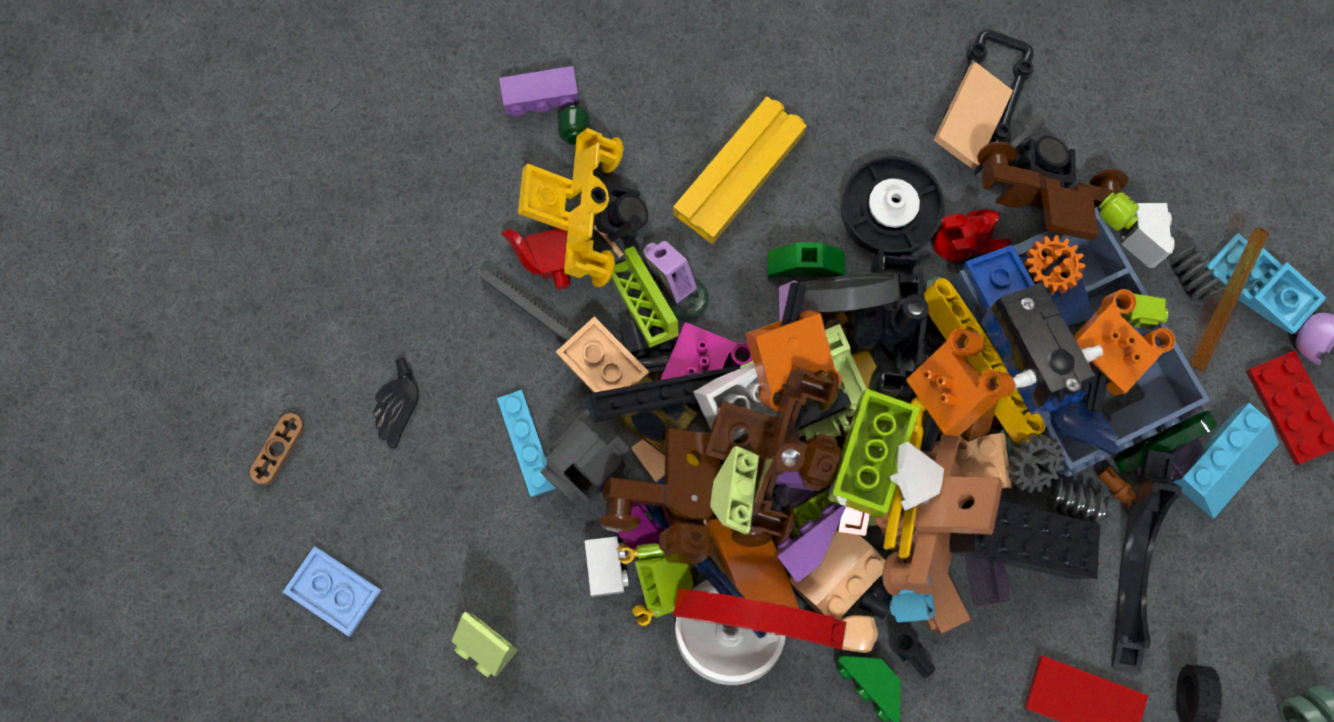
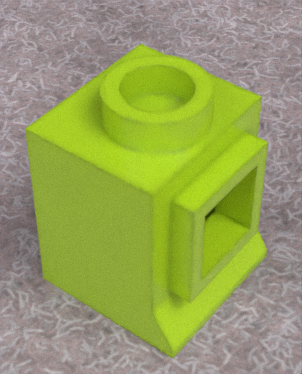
[1123,294,1168,330]

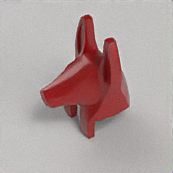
[933,209,1011,263]

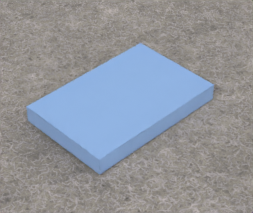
[283,546,382,637]

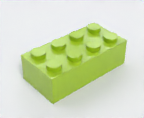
[827,389,920,518]

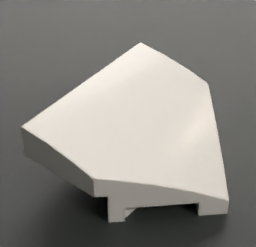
[890,442,944,510]

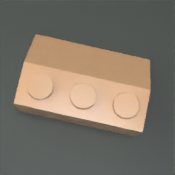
[789,528,885,620]

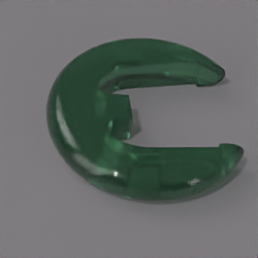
[667,278,709,321]

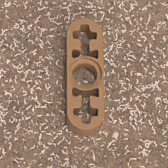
[250,413,304,485]

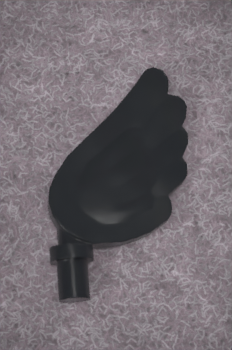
[373,358,419,448]

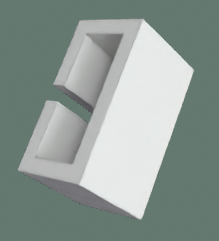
[585,536,629,597]

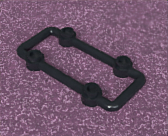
[943,30,1034,143]

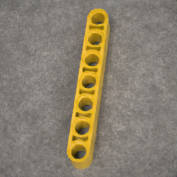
[924,278,1045,445]

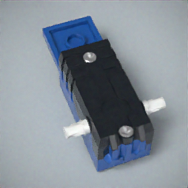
[963,245,1103,415]

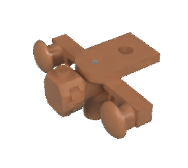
[874,434,1003,596]

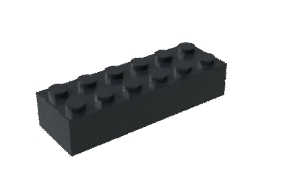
[950,500,1100,579]

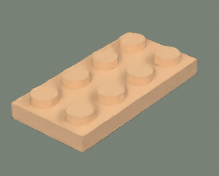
[934,62,1013,169]

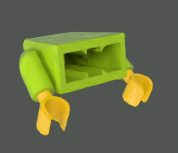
[616,543,695,626]

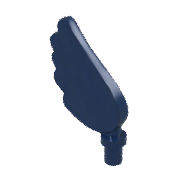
[1044,400,1118,455]

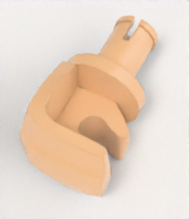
[839,615,879,653]

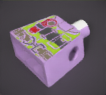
[644,241,697,303]

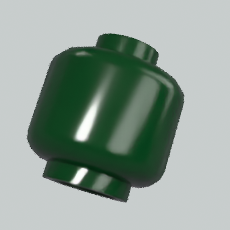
[557,105,591,145]

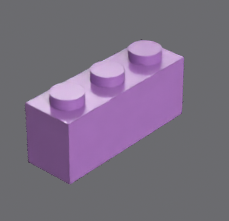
[499,66,579,117]

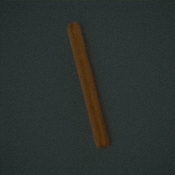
[1190,227,1269,371]

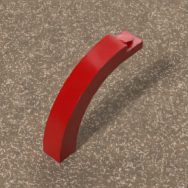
[673,588,847,650]

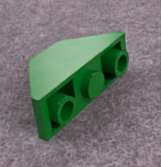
[768,242,845,277]
[835,656,901,722]

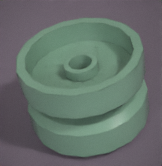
[1280,685,1334,722]

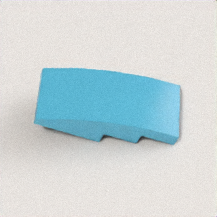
[1205,233,1326,334]

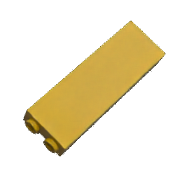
[673,97,807,245]

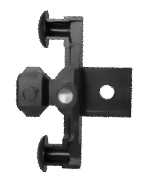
[847,250,946,404]

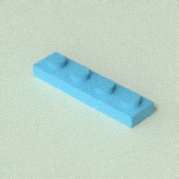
[497,390,556,497]

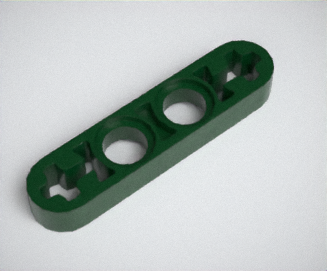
[1114,411,1217,473]

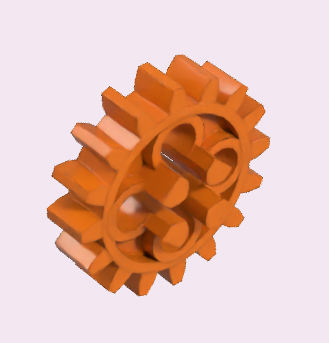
[1023,235,1085,295]

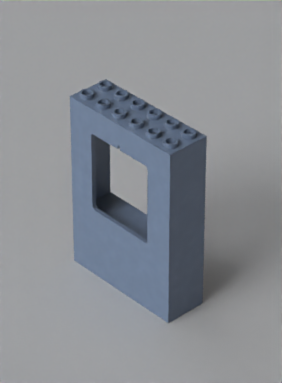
[951,207,1210,478]

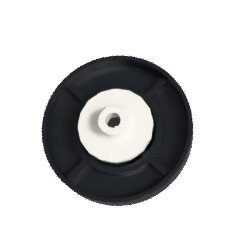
[841,156,945,257]

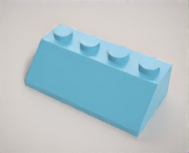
[1172,403,1279,519]

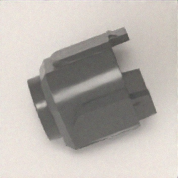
[540,409,630,504]

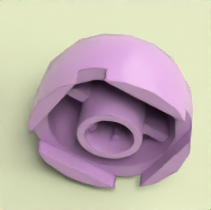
[1294,313,1334,366]

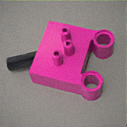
[637,322,753,405]

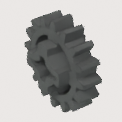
[1007,433,1066,493]

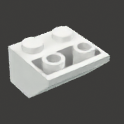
[1120,203,1174,268]

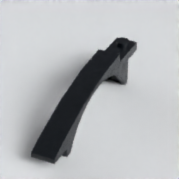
[1112,449,1182,672]

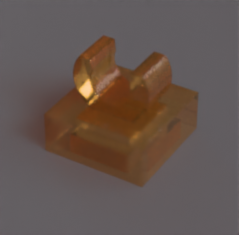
[823,311,849,337]

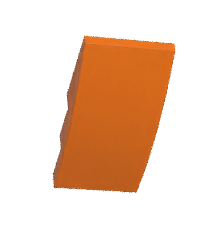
[707,518,799,609]

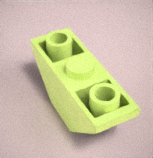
[710,446,759,534]

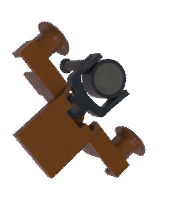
[977,135,1129,241]

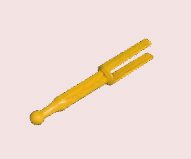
[884,397,926,558]

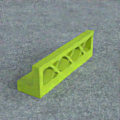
[611,246,679,347]

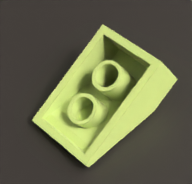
[451,612,518,677]

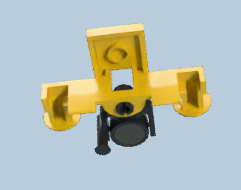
[518,128,648,287]

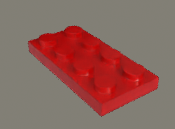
[1246,351,1334,466]
[1024,655,1148,722]

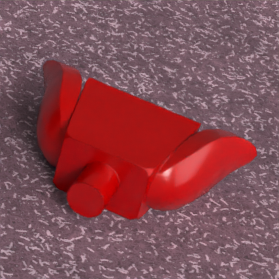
[501,228,571,290]

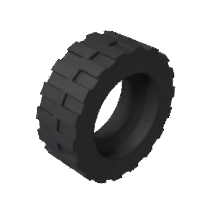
[1176,664,1222,722]

